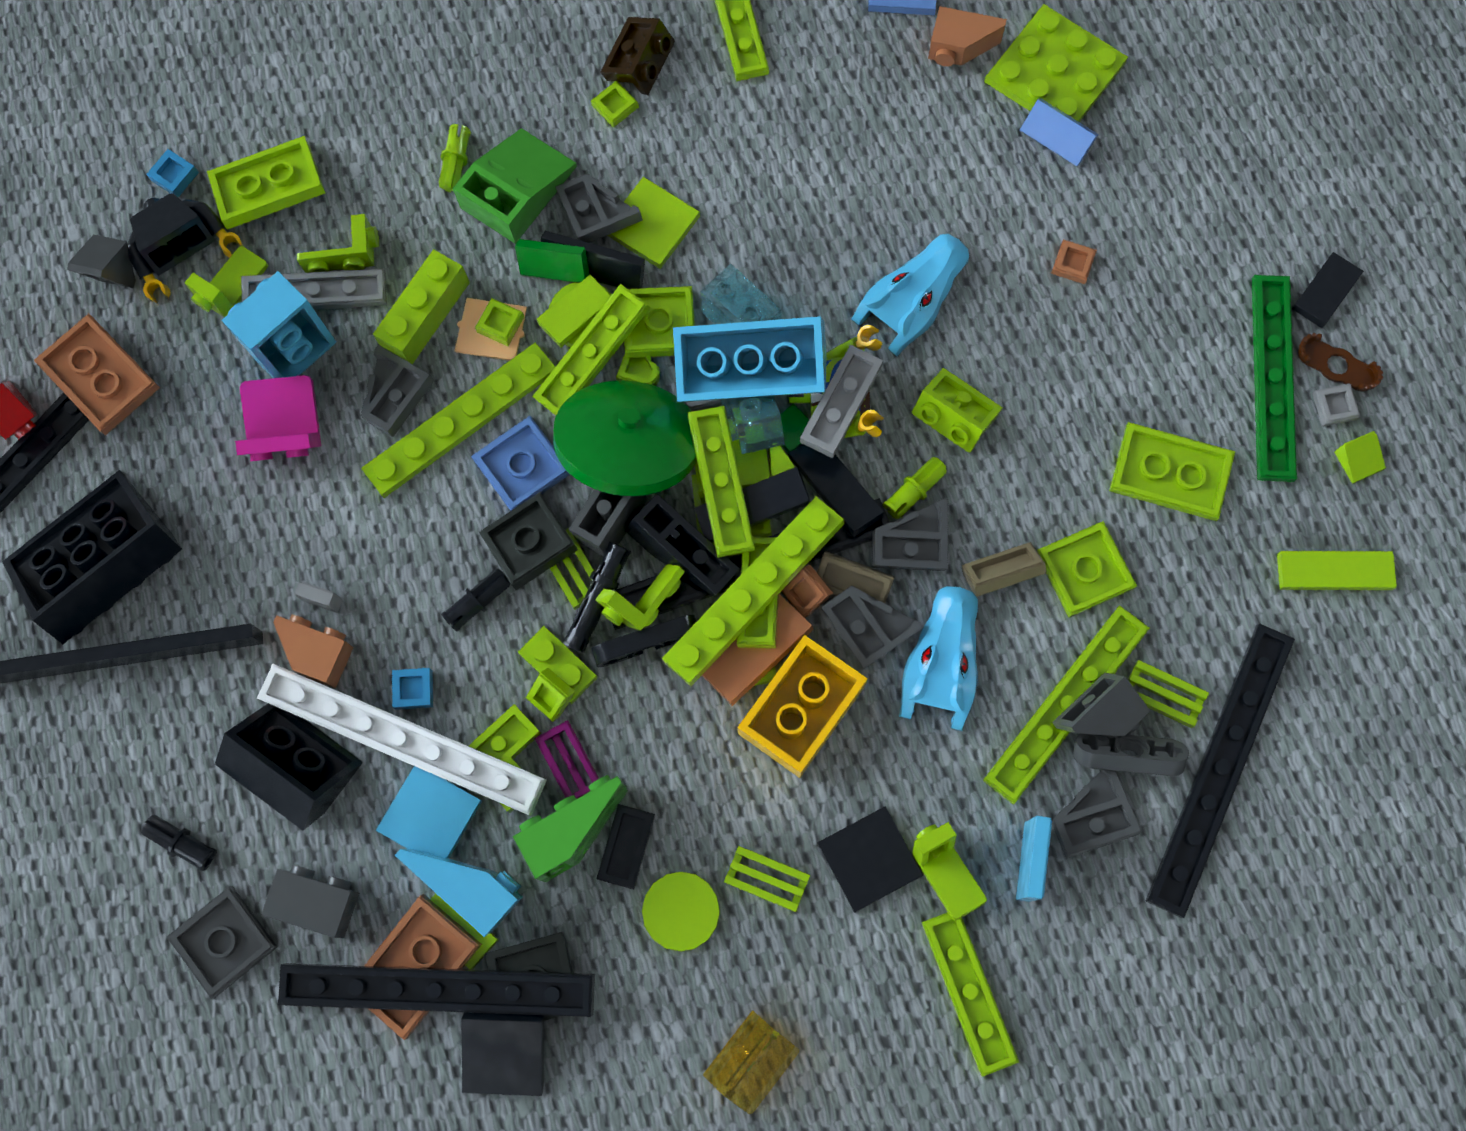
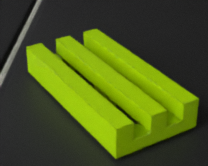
[550,528,594,610]
[1128,660,1209,728]
[724,846,810,912]

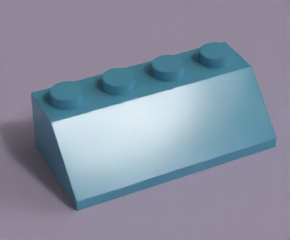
[673,316,827,402]

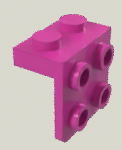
[235,375,321,461]

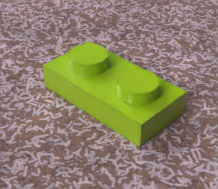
[518,626,598,704]

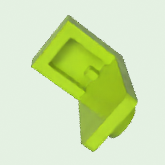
[297,214,379,273]
[184,246,268,318]
[595,564,685,631]
[912,822,987,921]

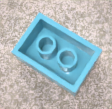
[221,271,336,378]

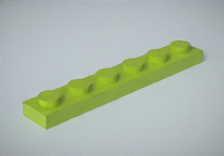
[361,342,555,498]
[662,496,844,686]

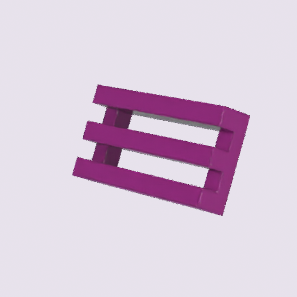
[534,720,599,799]

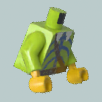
[789,325,884,439]

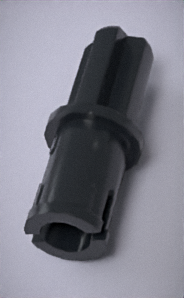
[441,569,511,632]
[141,815,217,872]

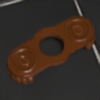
[1298,333,1383,392]

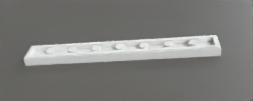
[257,664,547,816]

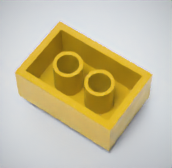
[737,635,868,778]

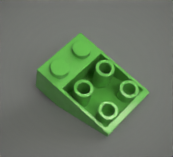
[452,128,577,244]
[513,775,628,882]

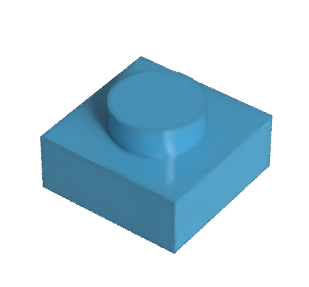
[146,149,199,197]
[392,668,433,710]

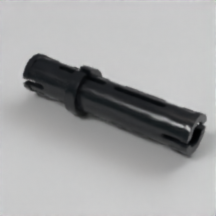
[562,541,631,653]

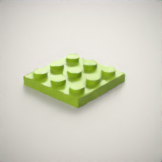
[984,4,1128,122]

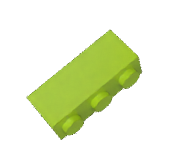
[373,249,470,364]

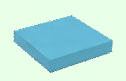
[376,766,482,859]
[1016,816,1052,902]

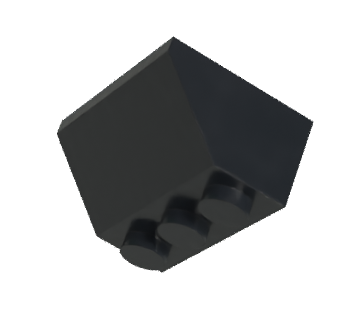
[215,703,363,831]

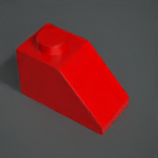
[0,381,38,440]

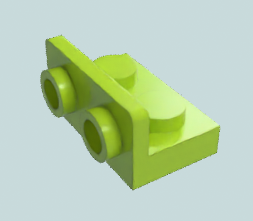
[912,368,1003,453]

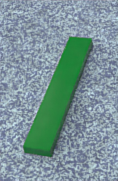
[1252,275,1297,482]

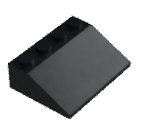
[2,470,182,645]

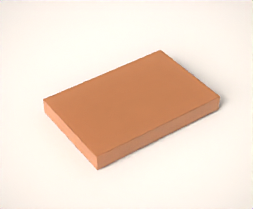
[34,313,160,435]
[702,594,814,706]
[364,894,482,1040]

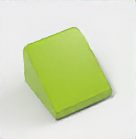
[1334,431,1386,484]
[769,441,795,477]

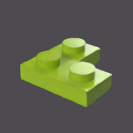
[469,704,541,813]

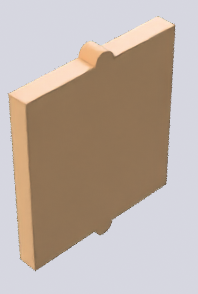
[454,298,527,361]

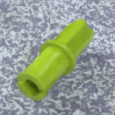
[438,124,471,193]
[882,457,947,520]

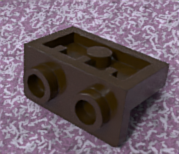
[600,17,675,95]

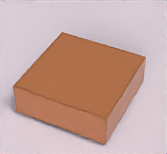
[1051,239,1097,284]
[782,565,833,618]

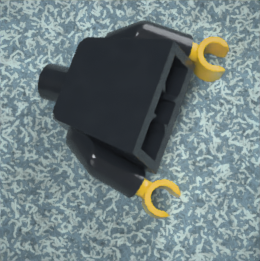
[127,193,243,303]

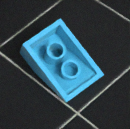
[395,849,523,937]

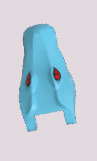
[851,234,969,357]
[899,586,978,731]

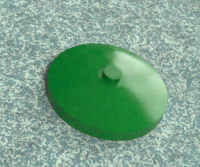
[553,380,697,496]

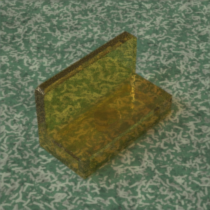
[703,1010,799,1114]

